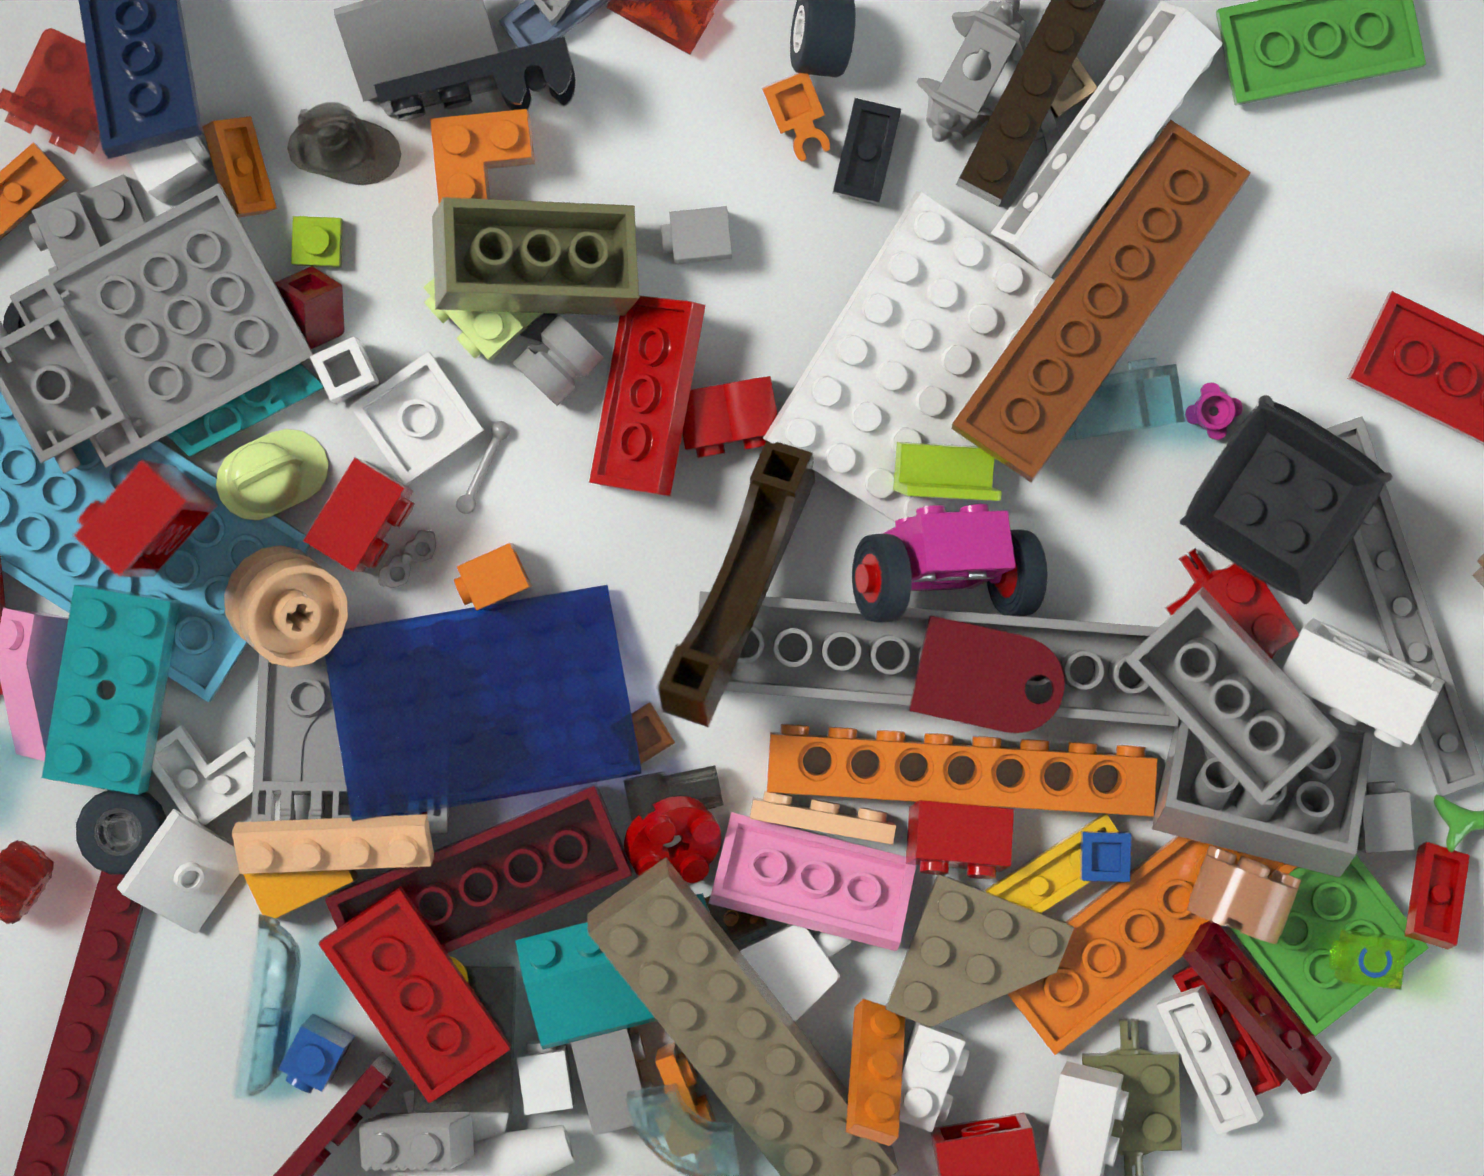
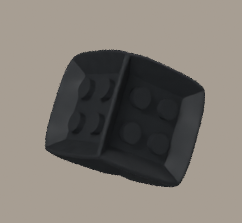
[1180,395,1392,604]

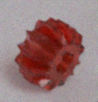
[0,840,54,924]

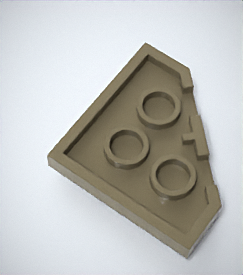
[885,874,1074,1027]

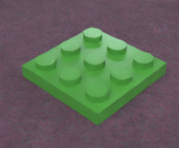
[1229,854,1429,1036]

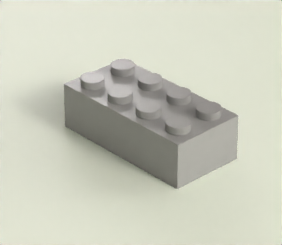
[1125,587,1339,805]

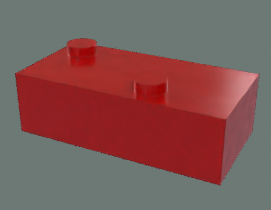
[73,460,218,577]

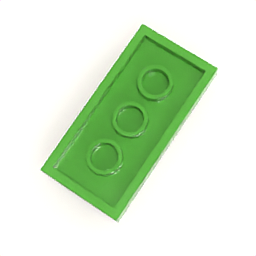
[1216,0,1426,106]

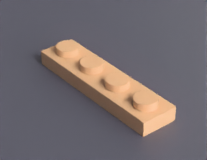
[232,815,434,874]

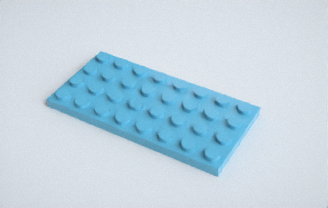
[0,392,310,702]

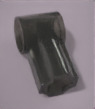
[623,765,724,822]

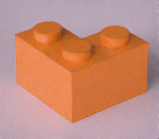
[430,109,535,204]

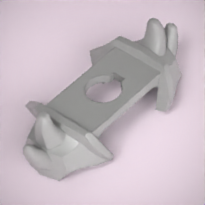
[917,0,1026,142]

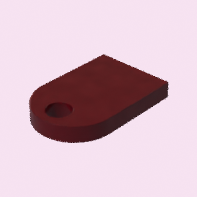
[909,615,1065,733]

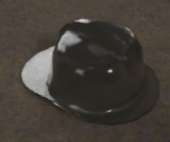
[287,102,402,185]

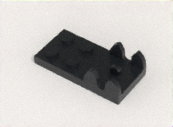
[374,36,576,121]

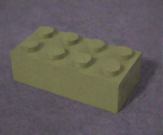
[432,197,639,316]

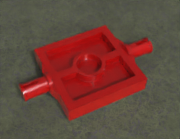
[1165,548,1299,659]

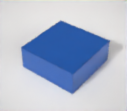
[1080,831,1131,882]

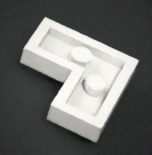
[152,725,255,826]

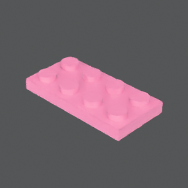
[709,812,916,951]

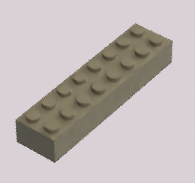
[587,857,899,1176]

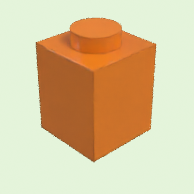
[453,543,532,611]

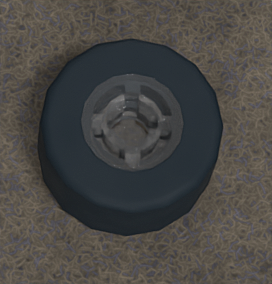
[76,790,167,874]

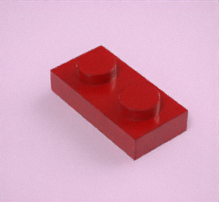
[1405,842,1470,950]

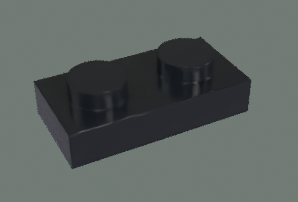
[832,98,901,205]

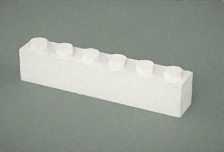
[990,1,1223,277]

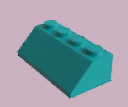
[515,893,709,1049]

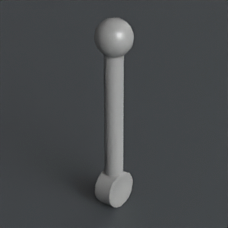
[456,421,510,514]

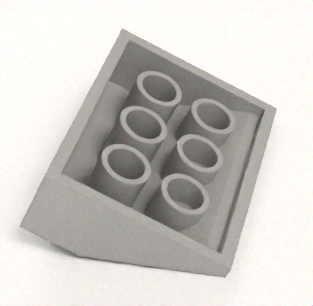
[1152,712,1375,877]

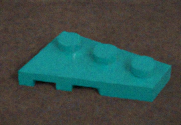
[167,363,324,457]

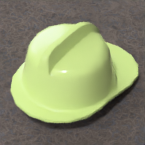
[216,429,329,520]

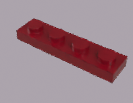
[1182,921,1332,1095]

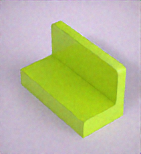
[893,442,1002,501]

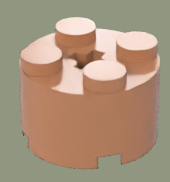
[1187,845,1302,944]

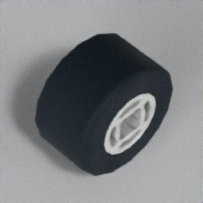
[790,0,856,78]

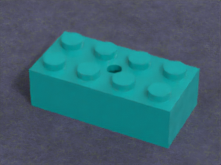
[41,584,181,795]

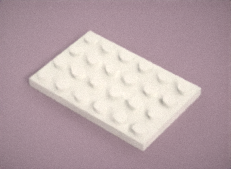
[763,191,1055,522]

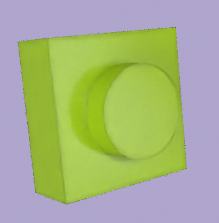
[291,216,343,267]

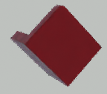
[275,266,345,349]

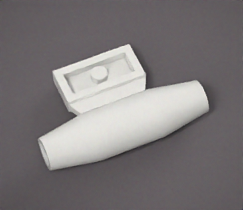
[391,1064,575,1176]

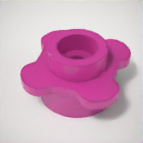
[1185,382,1243,440]

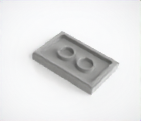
[333,0,499,102]

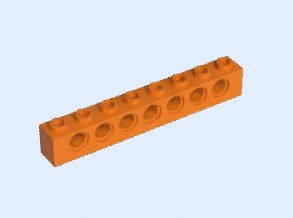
[767,724,1157,817]

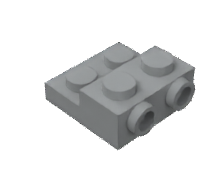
[29,174,147,274]

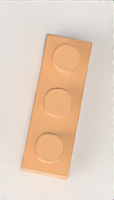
[750,791,896,845]

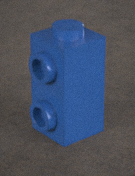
[278,1014,355,1093]

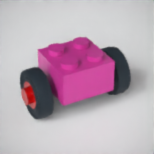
[852,504,1047,622]

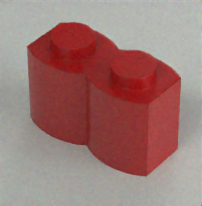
[682,376,778,458]

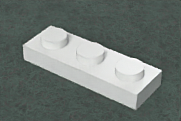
[1156,985,1264,1135]

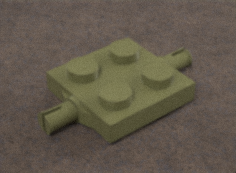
[1082,1019,1182,1176]

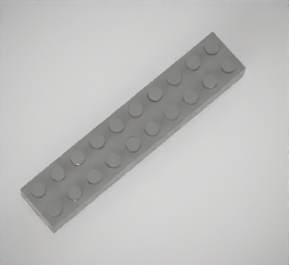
[698,591,1179,726]

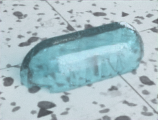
[233,914,301,1099]

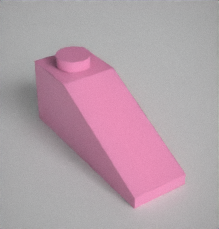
[0,608,68,761]

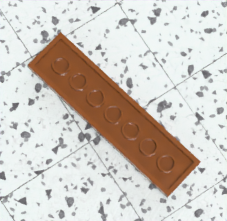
[951,119,1251,483]

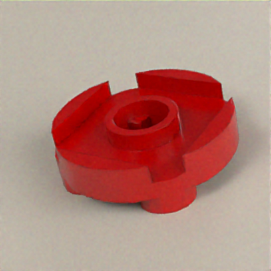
[624,796,721,883]

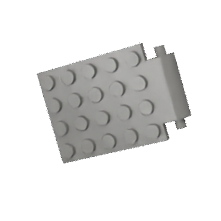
[0,183,314,474]

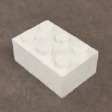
[1282,618,1445,747]

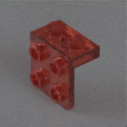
[0,28,100,155]

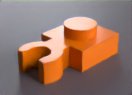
[762,73,830,162]

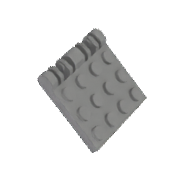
[251,650,454,834]

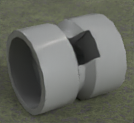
[513,315,604,406]

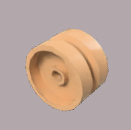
[224,545,348,668]

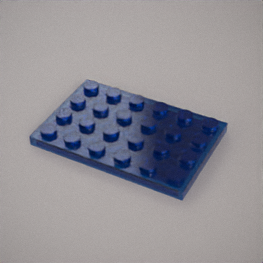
[325,585,642,821]

